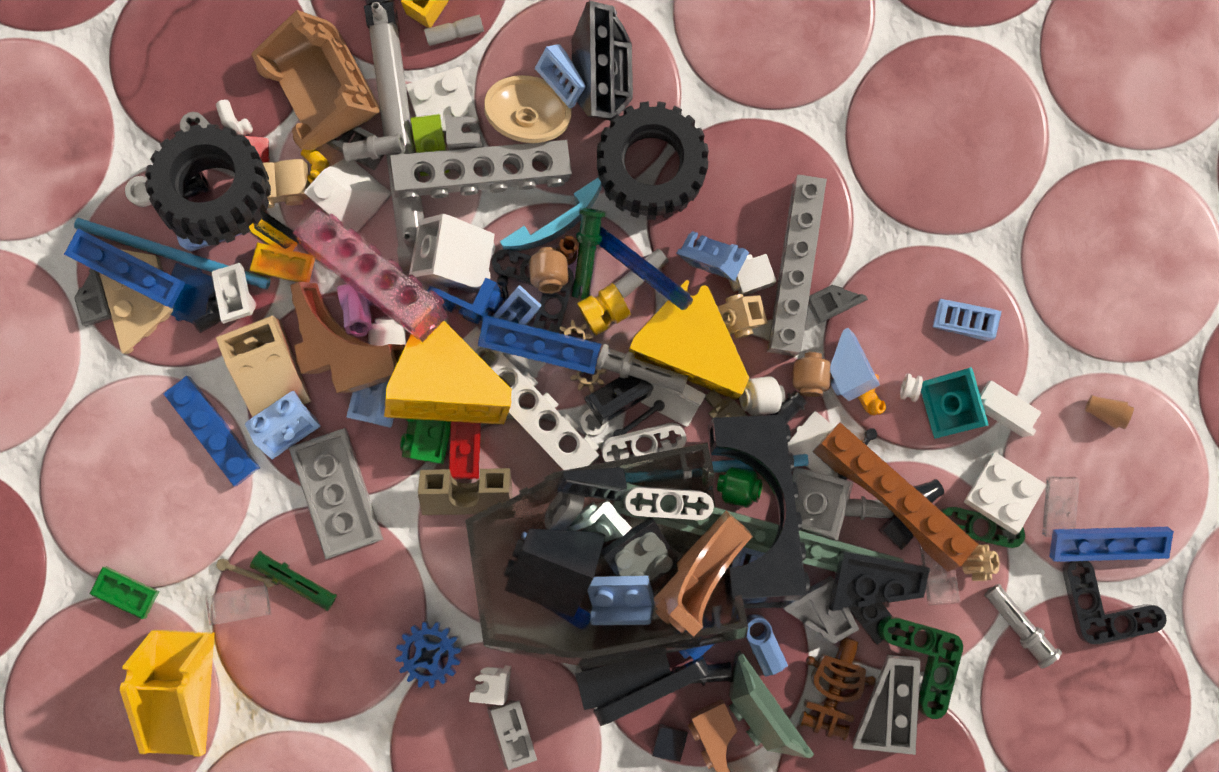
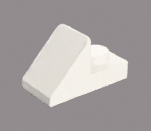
[212,263,257,324]

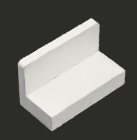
[980,380,1041,437]
[641,382,706,427]

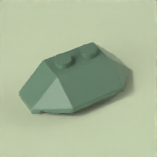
[728,650,814,758]

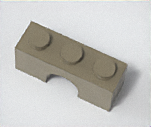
[418,468,512,515]

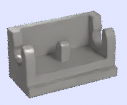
[445,115,483,150]
[487,700,537,771]

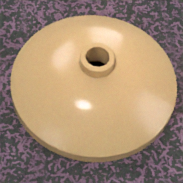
[484,75,572,143]

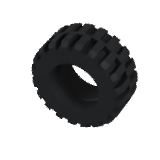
[596,101,709,220]
[145,124,271,245]

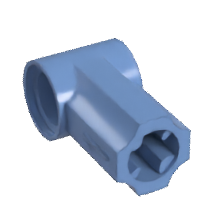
[742,614,788,677]

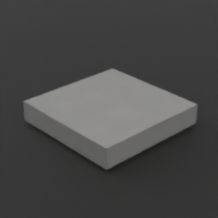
[792,467,853,540]

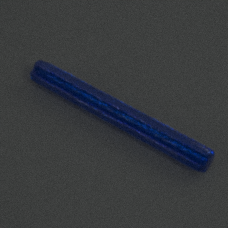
[599,226,693,310]

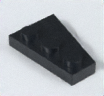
[829,550,930,611]

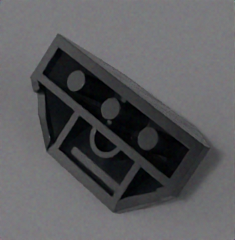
[571,0,633,121]

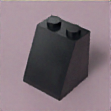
[503,529,605,617]

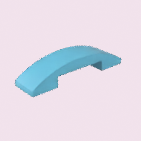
[500,178,601,252]

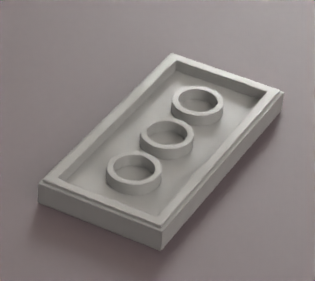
[289,428,383,559]

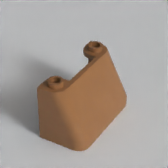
[251,10,380,150]

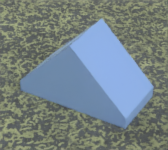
[493,285,542,325]

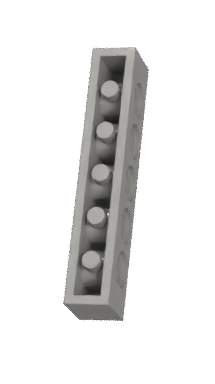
[390,140,572,201]
[767,175,827,357]

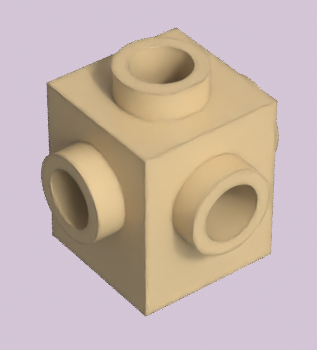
[717,294,768,339]

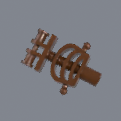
[799,637,876,741]

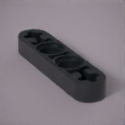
[593,657,710,726]

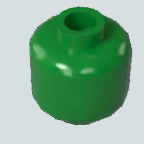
[717,467,763,508]

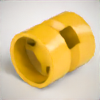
[577,283,631,336]

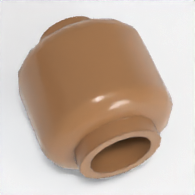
[529,247,568,293]
[793,352,831,397]

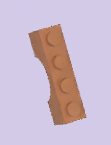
[688,699,737,772]

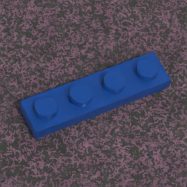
[64,229,185,309]
[478,316,601,375]
[163,376,260,486]
[1049,526,1174,562]

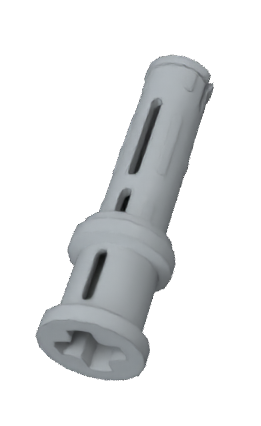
[596,343,689,394]
[984,584,1062,669]

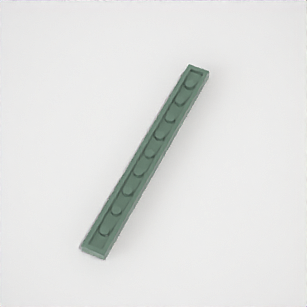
[612,483,904,572]

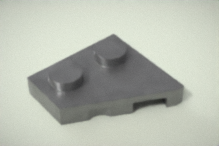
[781,576,859,644]

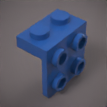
[427,277,504,325]

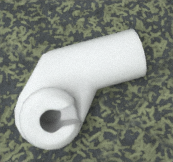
[216,100,253,136]

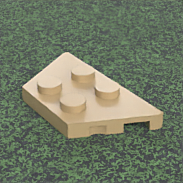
[99,250,175,354]

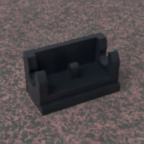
[584,375,654,426]

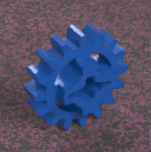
[395,621,462,688]

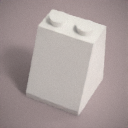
[409,214,495,293]

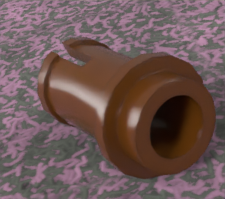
[556,236,578,266]

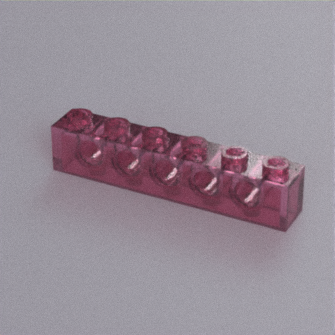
[293,209,448,343]

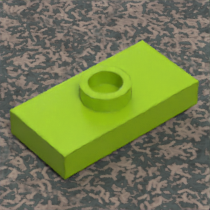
[411,113,450,176]

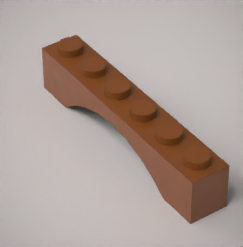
[812,422,979,572]

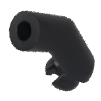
[193,292,221,333]

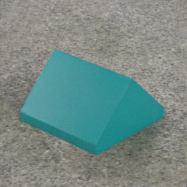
[921,367,989,439]

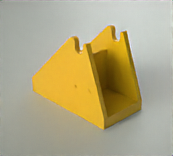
[629,280,749,400]
[384,318,512,425]
[120,630,215,757]

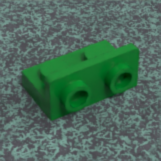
[400,419,451,464]

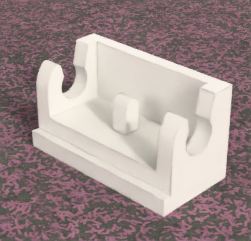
[469,666,511,705]

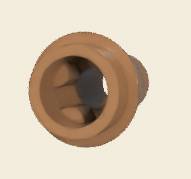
[1085,395,1134,429]

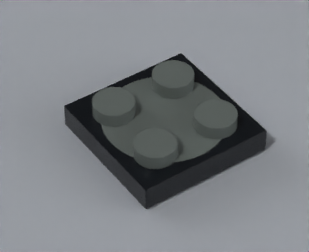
[601,517,679,585]

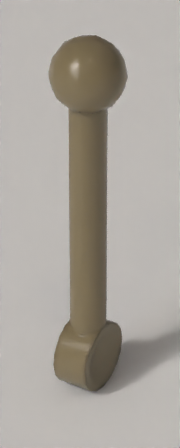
[216,559,274,587]

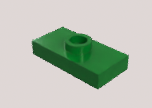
[89,566,160,620]

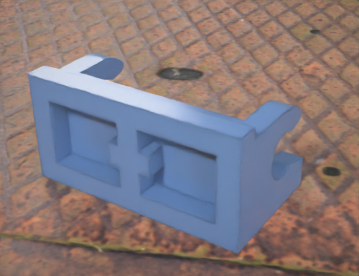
[676,231,749,281]

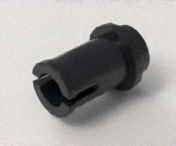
[771,390,808,425]

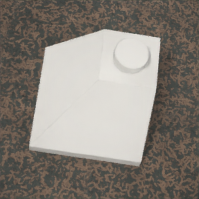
[304,158,392,237]

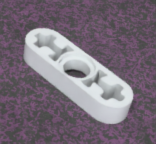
[602,423,687,466]
[623,487,714,520]

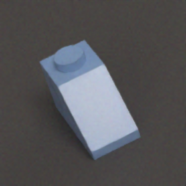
[830,328,880,401]

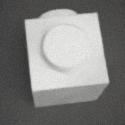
[729,254,776,296]

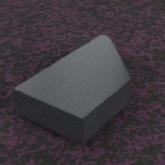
[74,268,112,326]
[808,284,868,324]

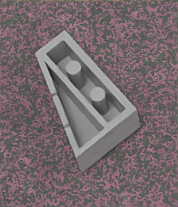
[852,654,920,755]

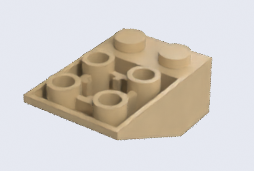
[216,316,311,417]

